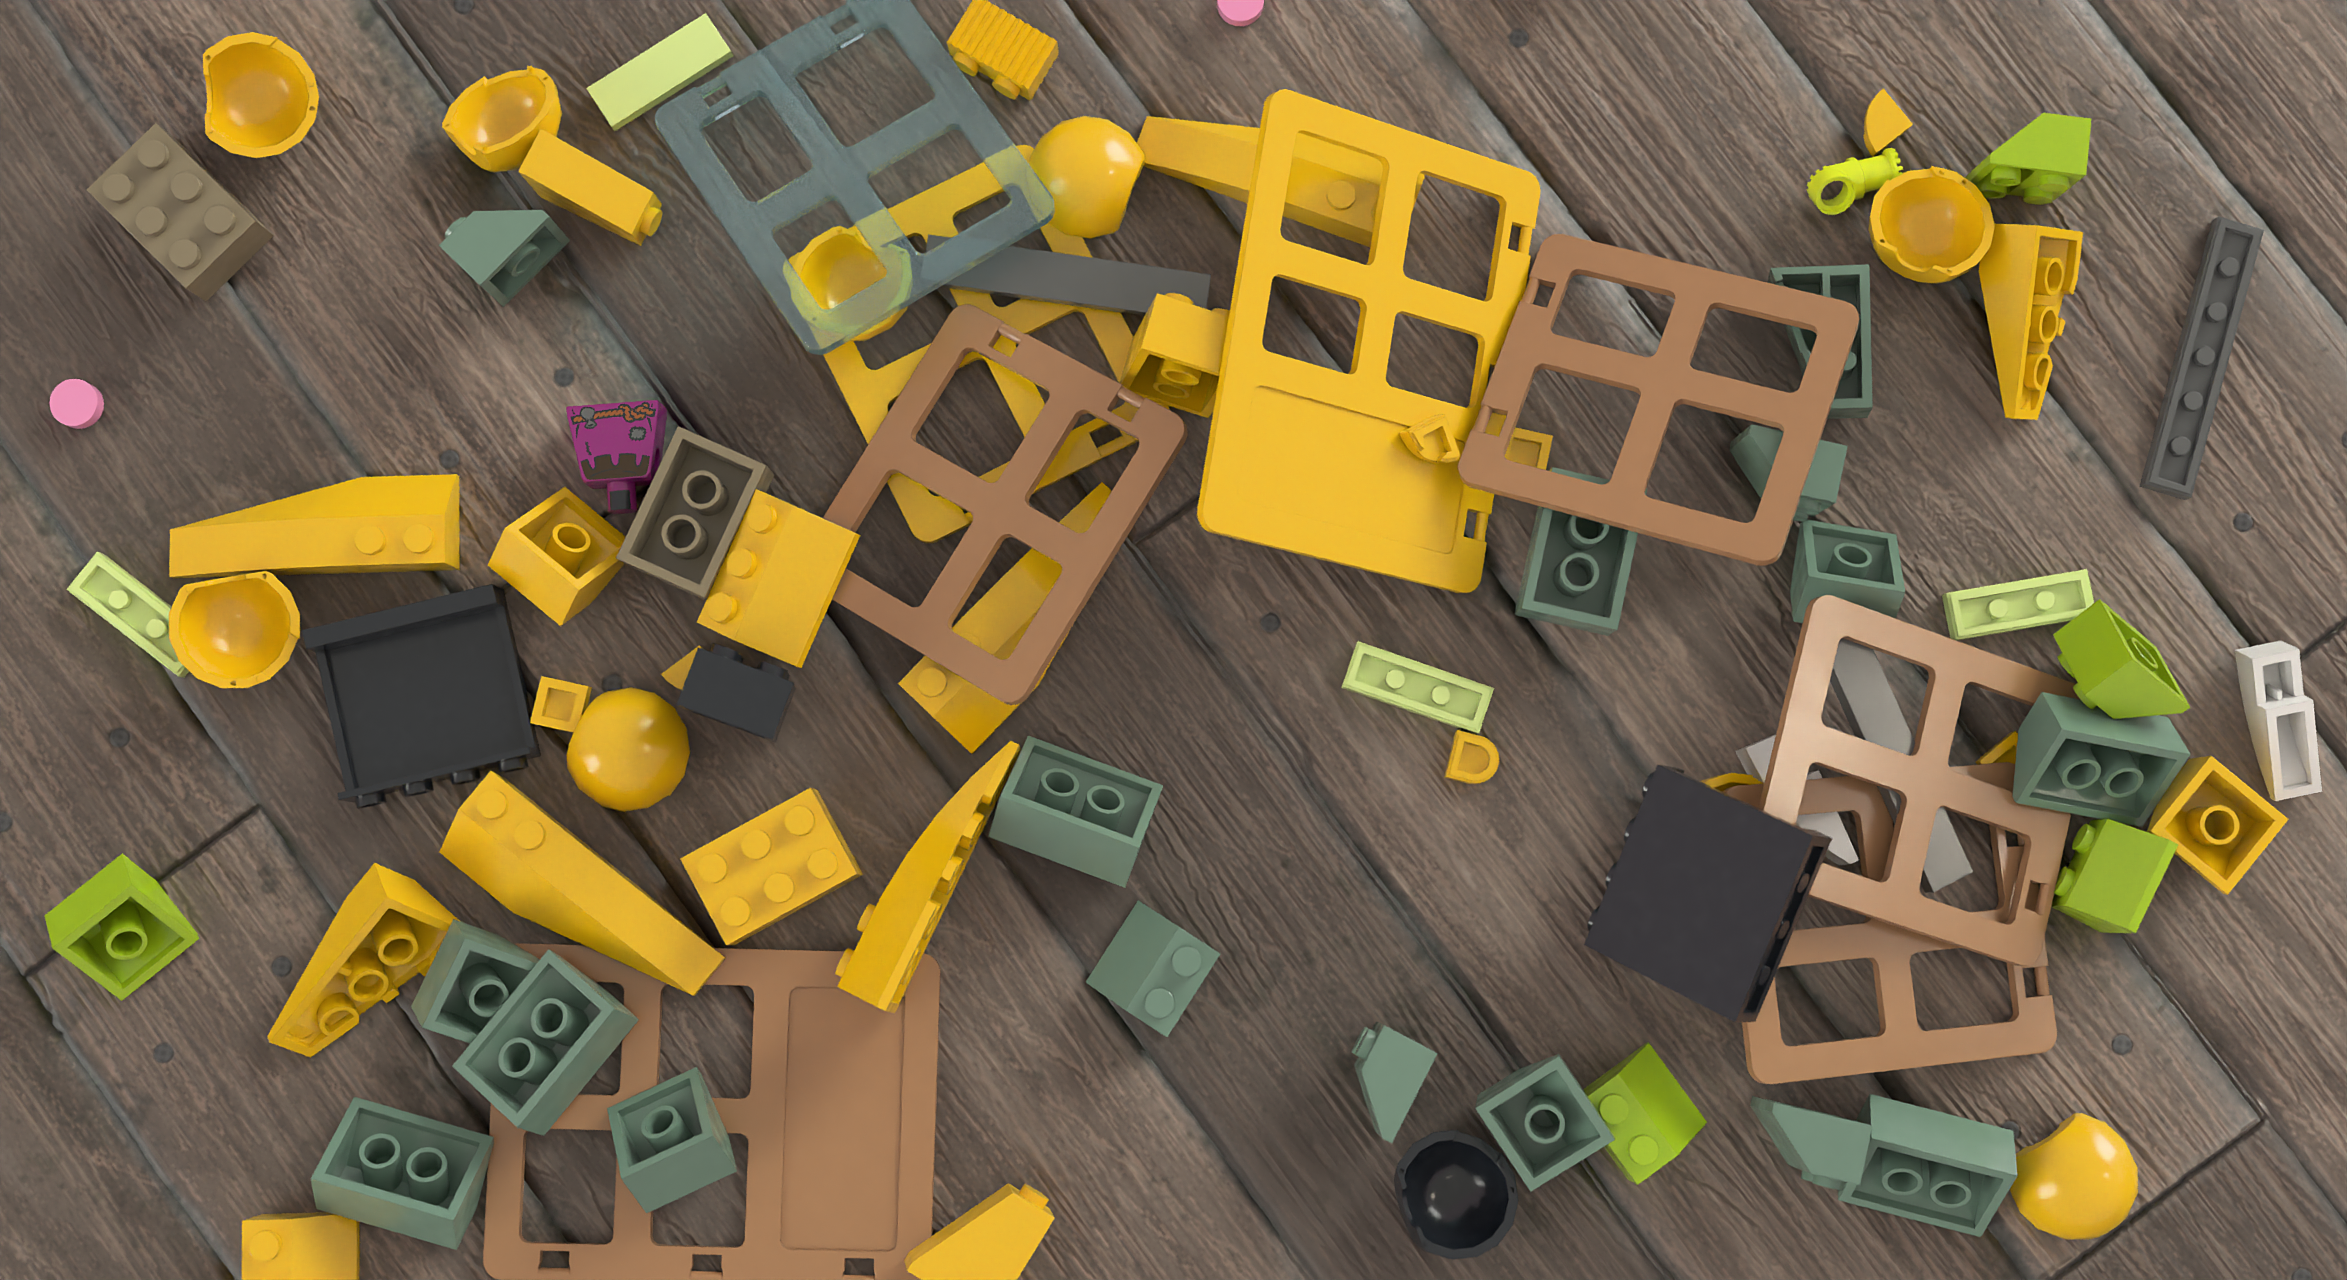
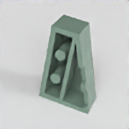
[1768,264,1873,419]

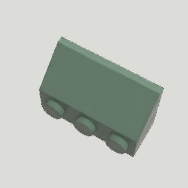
[2012,692,2190,827]
[988,736,1163,888]
[452,949,639,1136]
[1838,1094,2018,1237]
[311,1097,494,1250]

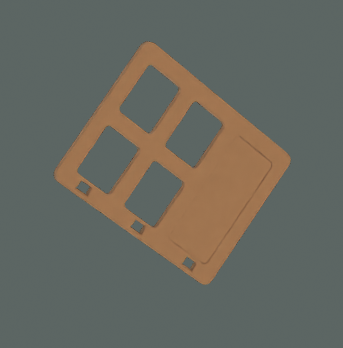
[483,943,941,1280]

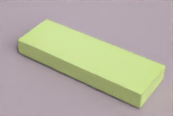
[586,13,733,131]
[66,552,189,678]
[1942,569,2094,641]
[1341,641,1494,734]

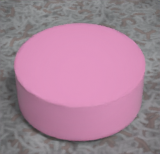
[1217,0,1264,27]
[49,379,104,429]

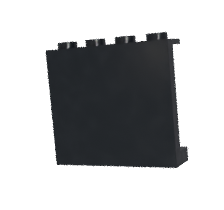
[302,584,541,809]
[1584,764,1832,1022]

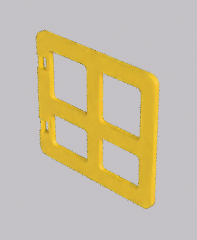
[784,145,1169,543]

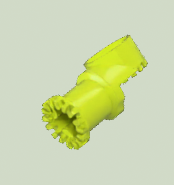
[1806,147,1903,215]

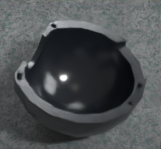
[1394,1130,1519,1260]

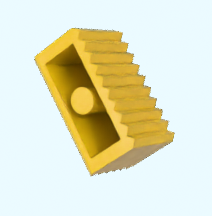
[947,0,1059,100]

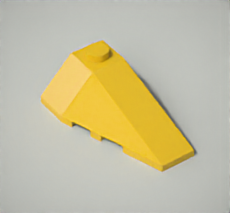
[1979,223,2083,420]
[267,863,460,1058]

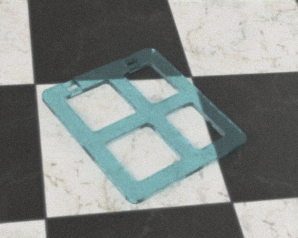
[655,0,1055,355]

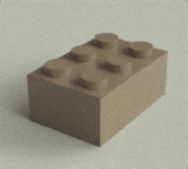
[86,123,274,301]
[616,426,774,601]

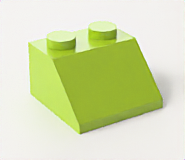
[2053,599,2190,719]
[2051,819,2179,933]
[44,853,199,1001]
[1583,1042,1707,1185]

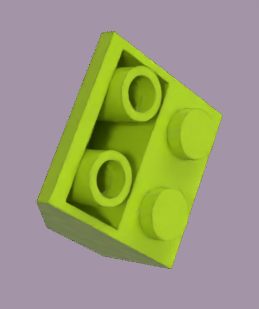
[1964,113,2092,205]

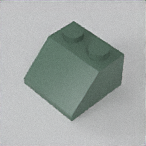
[439,210,571,307]
[1729,424,1848,521]
[1790,520,1905,623]
[1086,900,1220,1037]
[411,919,540,1044]
[1351,1021,1438,1143]
[1475,1054,1615,1192]
[607,1067,737,1214]
[1750,1096,1872,1191]

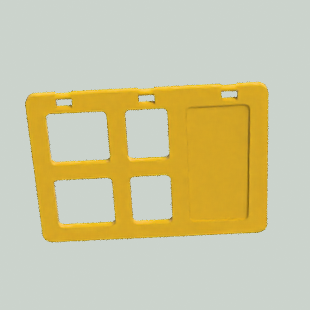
[1197,89,1540,593]

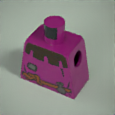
[566,400,667,514]

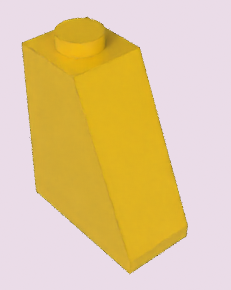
[518,129,662,246]
[904,1183,1055,1280]

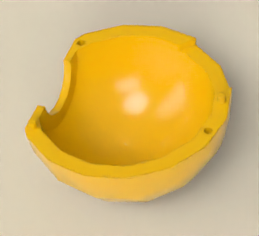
[203,32,319,158]
[442,66,562,172]
[1027,116,1145,238]
[1868,166,1995,284]
[790,226,914,341]
[169,571,300,688]
[567,687,690,812]
[2009,1113,2138,1240]

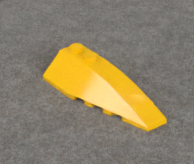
[1137,116,1425,247]
[169,474,460,578]
[898,482,1112,754]
[835,741,1021,1013]
[439,771,726,996]

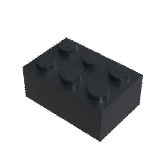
[676,643,796,742]

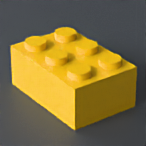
[1120,293,1230,418]
[680,788,863,945]

